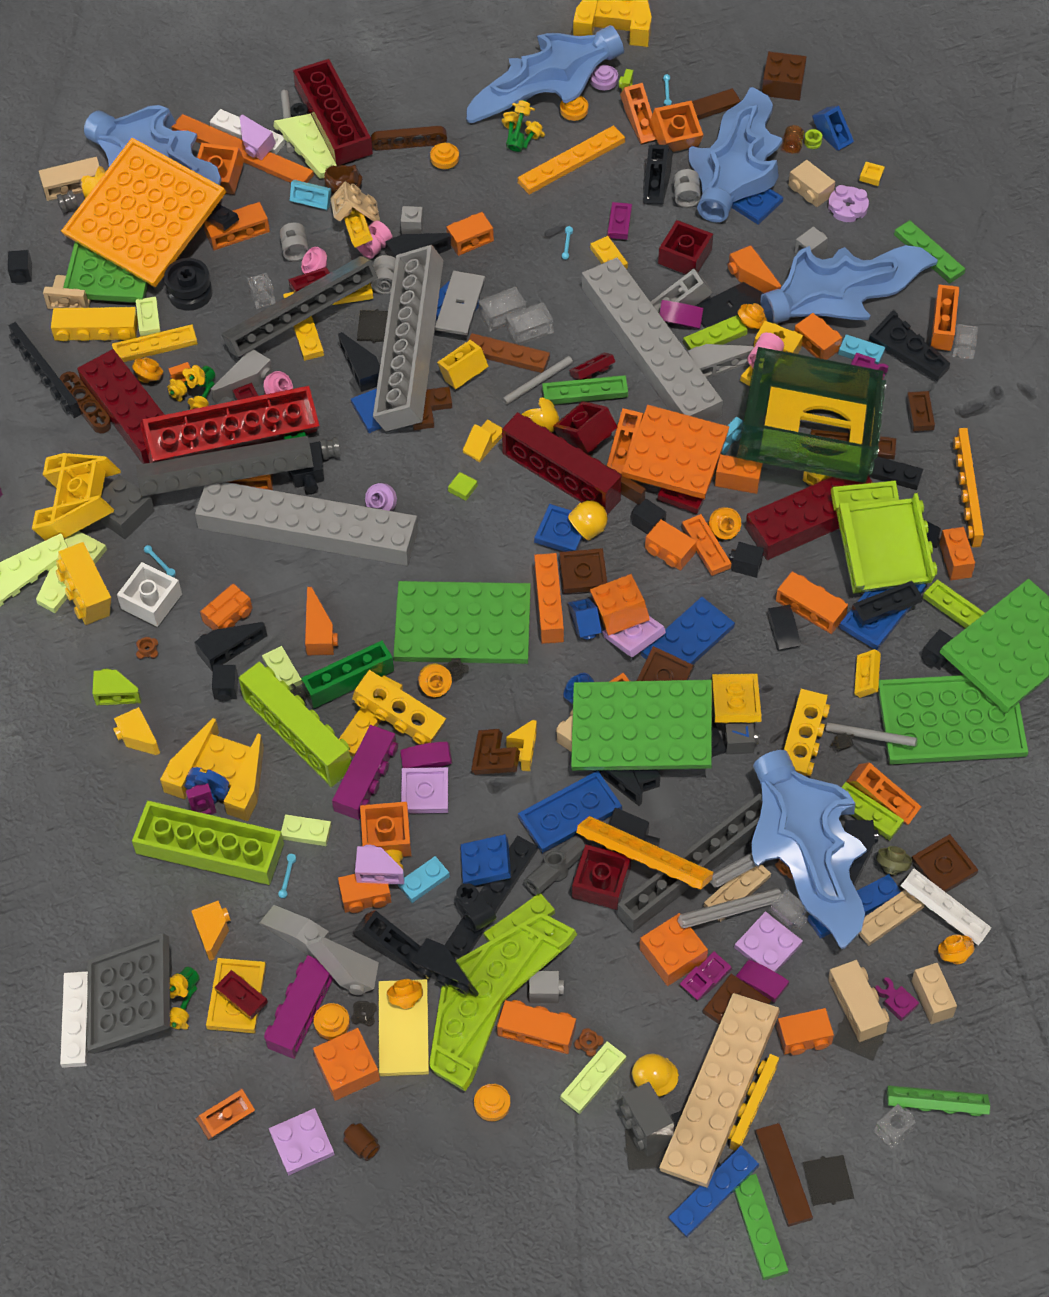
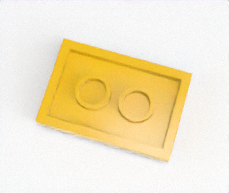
[712,674,761,723]
[206,958,266,1033]

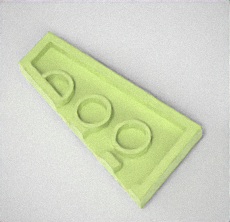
[273,114,337,179]
[36,531,107,613]
[0,534,68,607]

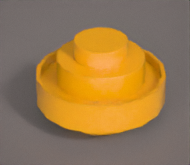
[560,96,588,121]
[430,143,459,169]
[738,303,767,329]
[132,357,163,383]
[709,507,741,540]
[418,663,452,697]
[938,935,975,964]
[387,979,423,1009]
[314,1003,350,1040]
[474,1084,511,1121]

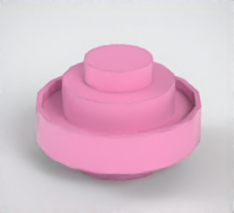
[301,247,327,274]
[264,371,293,394]

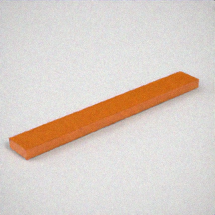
[172,114,314,183]

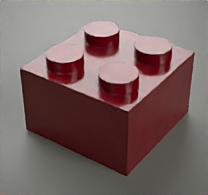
[658,220,713,274]
[553,401,618,453]
[572,844,631,910]

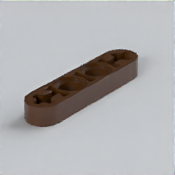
[371,126,447,150]
[59,371,111,434]

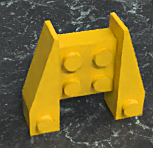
[573,0,652,47]
[32,453,121,541]
[160,718,264,821]

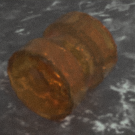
[782,125,804,154]

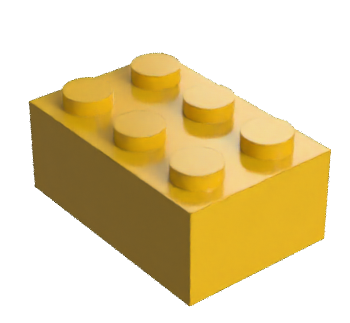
[56,542,111,625]

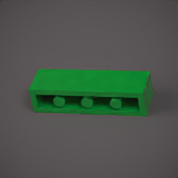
[301,640,394,709]

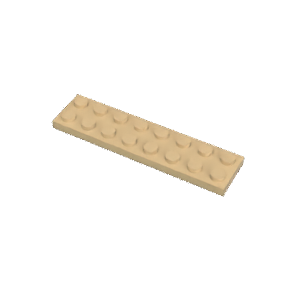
[659,993,780,1188]

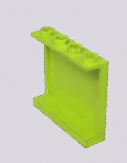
[836,493,937,594]

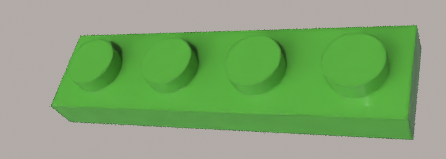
[894,220,965,284]
[542,375,628,404]
[887,1086,990,1116]
[734,1174,789,1280]

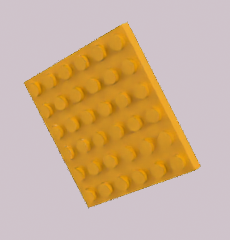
[61,138,226,287]

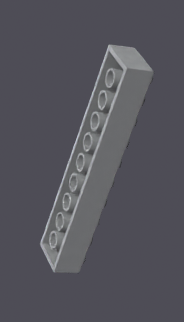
[373,245,443,431]
[582,257,723,421]
[195,482,418,566]

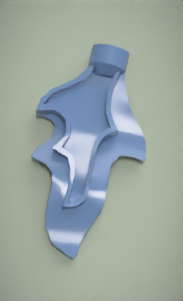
[467,25,624,123]
[689,87,783,222]
[84,105,221,185]
[760,245,938,324]
[752,750,867,949]

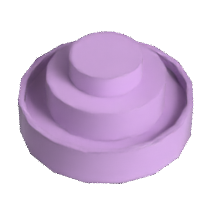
[590,65,618,91]
[365,483,397,511]

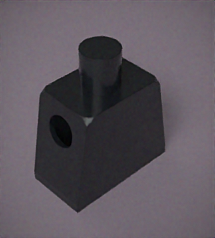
[287,441,324,493]
[602,808,660,861]

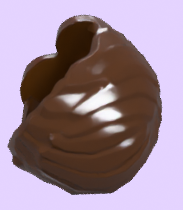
[324,165,363,194]

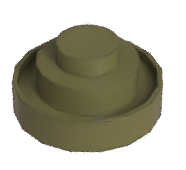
[876,846,912,875]

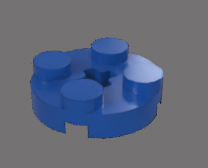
[184,767,231,804]

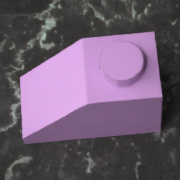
[240,115,276,160]
[355,845,405,884]

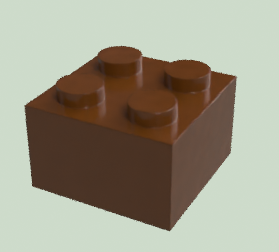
[762,51,807,101]

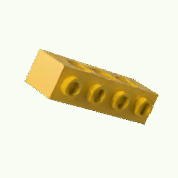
[352,670,446,745]
[784,689,830,777]

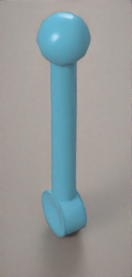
[663,74,672,106]
[562,226,573,260]
[144,545,176,577]
[278,854,296,898]

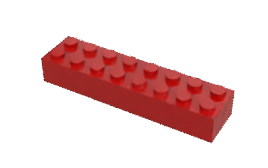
[140,386,320,463]

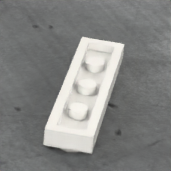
[210,109,286,154]
[901,869,992,945]
[60,971,88,1068]

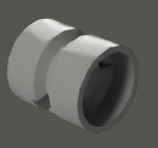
[674,169,701,208]
[279,222,309,261]
[371,255,396,294]

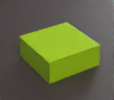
[448,472,478,501]

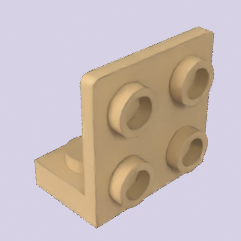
[330,181,380,221]
[43,275,91,309]

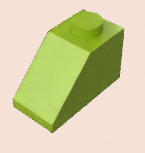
[92,669,142,705]

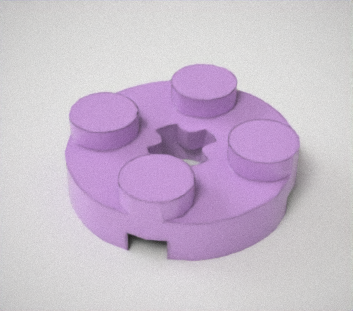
[828,185,869,222]

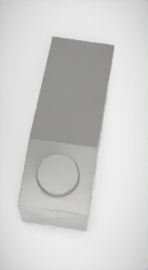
[651,269,713,313]
[687,344,754,378]
[211,349,273,403]
[259,905,331,959]
[306,936,379,995]

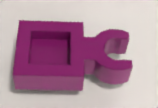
[851,352,889,381]
[875,977,919,1022]

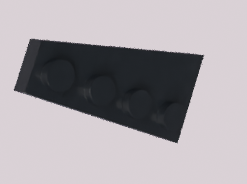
[869,309,950,382]

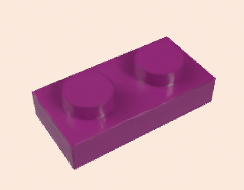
[608,202,632,240]
[186,784,217,815]

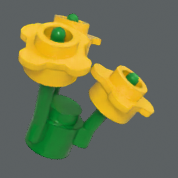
[501,100,545,152]
[167,365,216,410]
[170,967,200,1029]

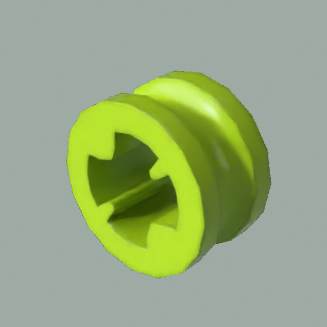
[804,129,822,149]

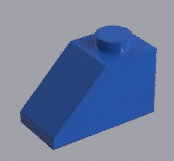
[812,106,854,150]
[568,598,602,639]

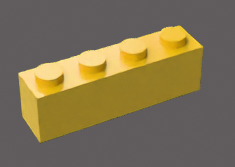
[51,307,138,341]

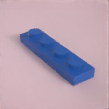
[807,874,901,939]
[668,1146,759,1237]

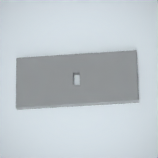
[435,271,485,335]

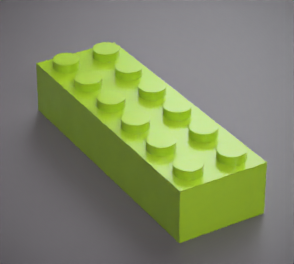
[238,661,352,787]
[132,800,284,885]

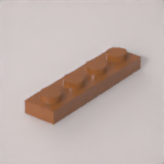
[468,333,550,373]

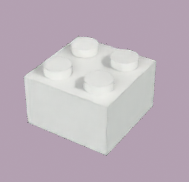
[117,562,182,627]

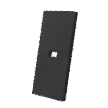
[695,282,763,328]

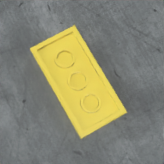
[379,979,429,1076]

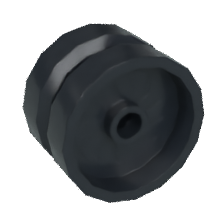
[164,258,212,311]

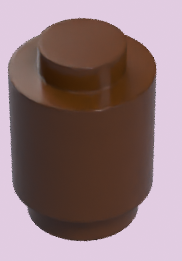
[343,1123,380,1161]

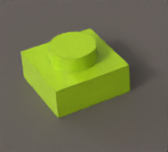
[619,69,633,90]

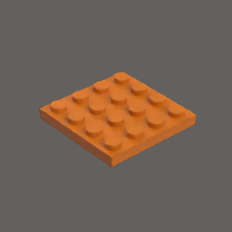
[622,405,729,499]

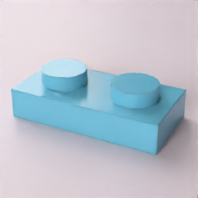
[289,180,331,210]
[838,335,885,364]
[721,416,743,455]
[398,856,450,903]

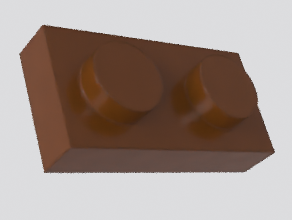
[907,391,935,431]

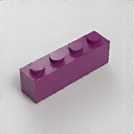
[332,725,398,820]
[264,955,334,1059]

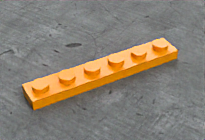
[518,125,625,195]
[953,428,984,547]
[576,816,713,889]

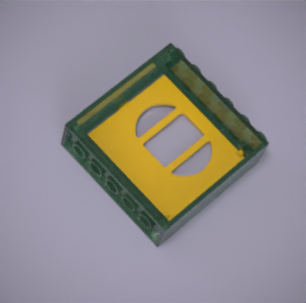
[737,347,886,483]

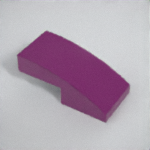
[659,300,704,329]
[400,742,452,768]
[680,951,732,1001]
[736,960,789,1003]

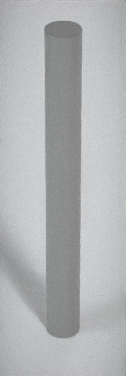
[281,90,295,153]
[502,356,573,405]
[826,723,918,747]

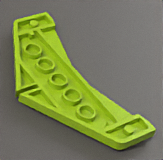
[429,914,577,1091]

